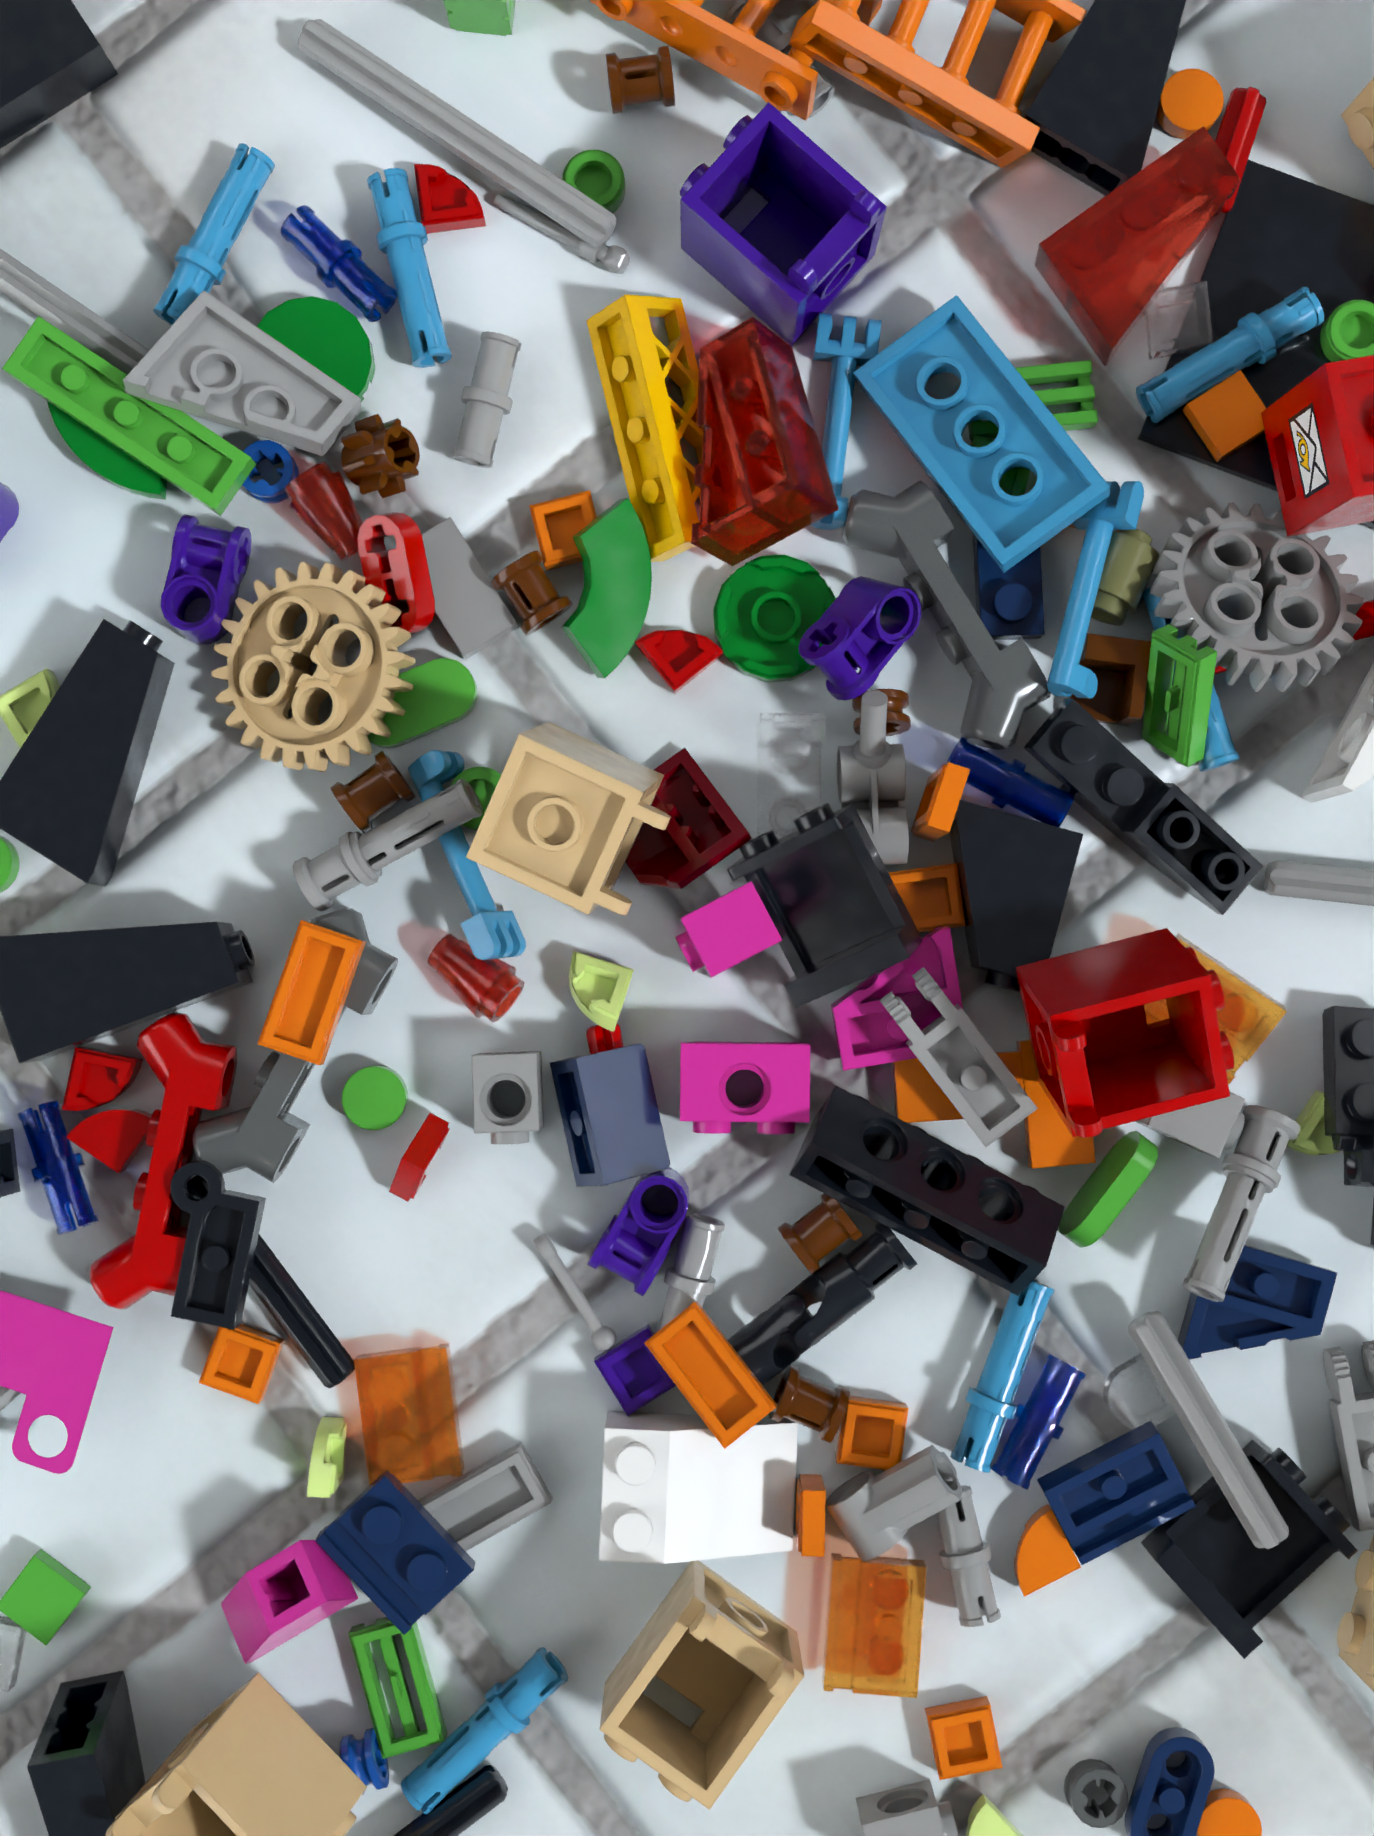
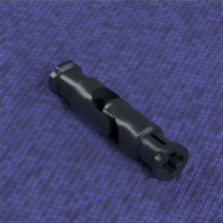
[728,1223,917,1386]

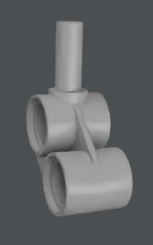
[837,690,909,865]

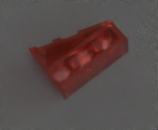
[1035,126,1241,366]
[691,317,839,566]

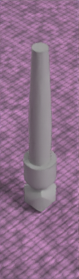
[493,194,630,274]

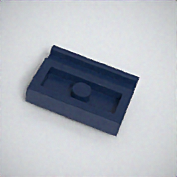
[1037,1421,1196,1565]
[315,1469,475,1635]

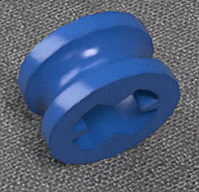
[242,440,299,504]
[340,1727,389,1795]

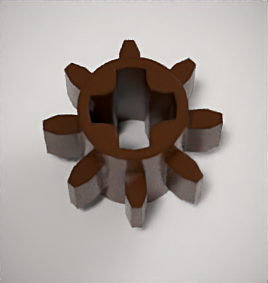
[341,414,420,498]

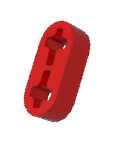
[357,512,435,634]

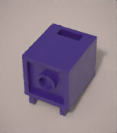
[680,102,887,346]

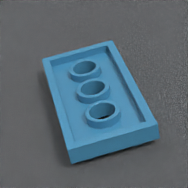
[853,295,1110,573]

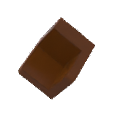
[1068,633,1151,726]

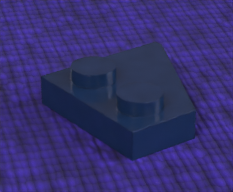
[1178,1245,1338,1359]

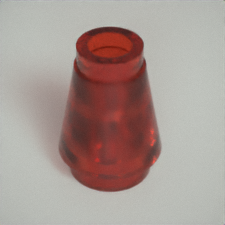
[284,461,363,561]
[427,934,524,1022]

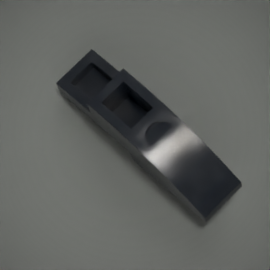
[1023,699,1263,915]

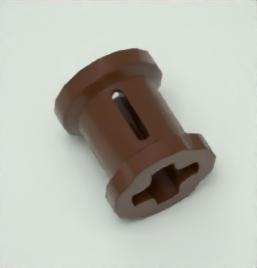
[605,46,675,114]
[491,550,573,636]
[330,750,416,834]
[778,1193,863,1274]
[769,1365,850,1443]

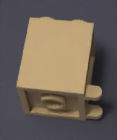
[466,722,671,915]
[599,1560,804,1810]
[105,1672,367,1836]

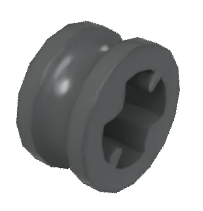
[1064,1759,1128,1828]

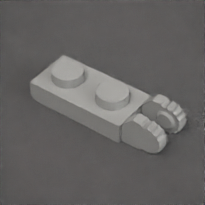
[880,967,1038,1147]
[1322,1340,1374,1532]

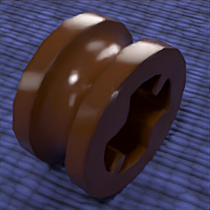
[852,689,911,736]

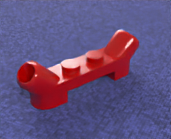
[89,1012,238,1309]

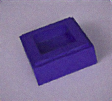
[594,1324,676,1416]

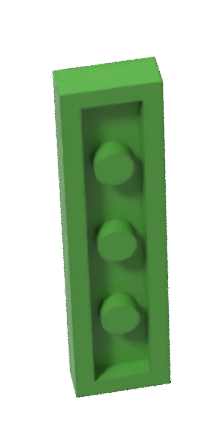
[2,316,256,516]

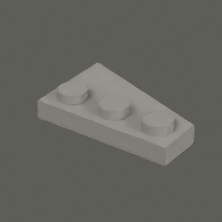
[123,290,361,456]

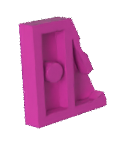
[831,926,963,1071]

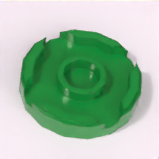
[256,296,375,402]
[713,555,836,682]

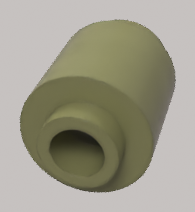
[1091,528,1159,626]

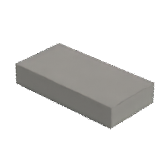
[421,517,519,660]
[418,1442,553,1551]

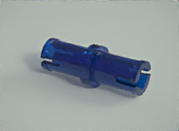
[281,205,397,322]
[946,736,1075,827]
[17,1101,99,1235]
[991,1354,1087,1490]

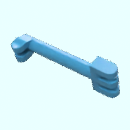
[807,313,882,530]
[1047,481,1144,699]
[408,750,526,960]

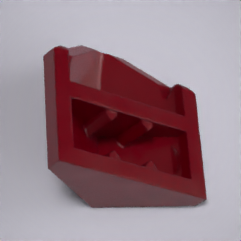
[626,748,752,889]

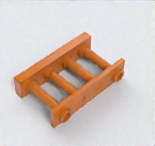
[590,0,882,121]
[788,0,1087,168]

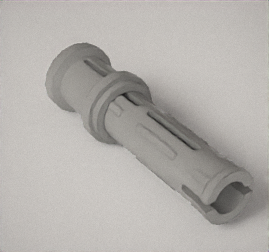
[293,778,483,912]
[1183,1105,1300,1302]

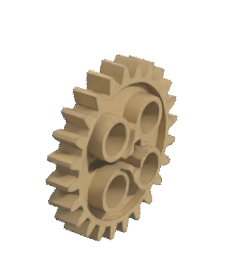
[211,562,415,772]

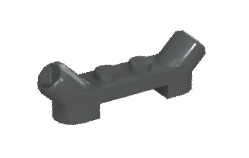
[842,480,1051,750]
[192,908,398,1183]

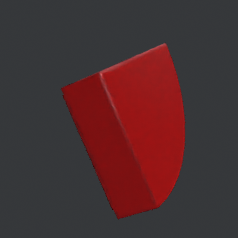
[414,164,486,234]
[635,630,723,694]
[62,1047,143,1111]
[66,1109,152,1173]
[389,1113,450,1202]

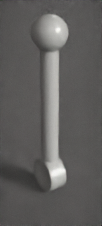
[533,1233,616,1351]

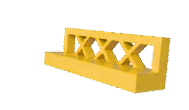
[586,295,740,562]

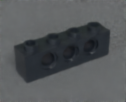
[789,1086,1065,1296]

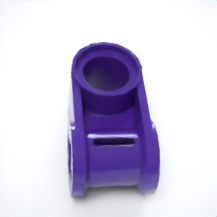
[161,514,252,645]
[798,576,921,701]
[587,1168,689,1296]

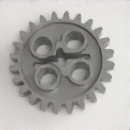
[1150,502,1364,692]

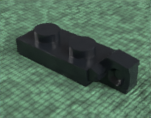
[1322,1006,1374,1187]

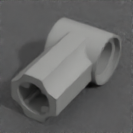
[825,1445,963,1561]

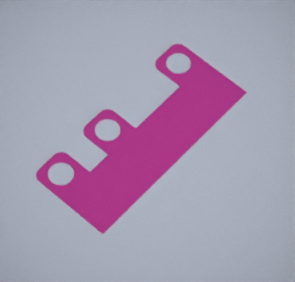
[0,1290,114,1474]

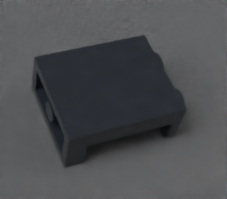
[727,803,923,1008]
[1141,1440,1358,1659]

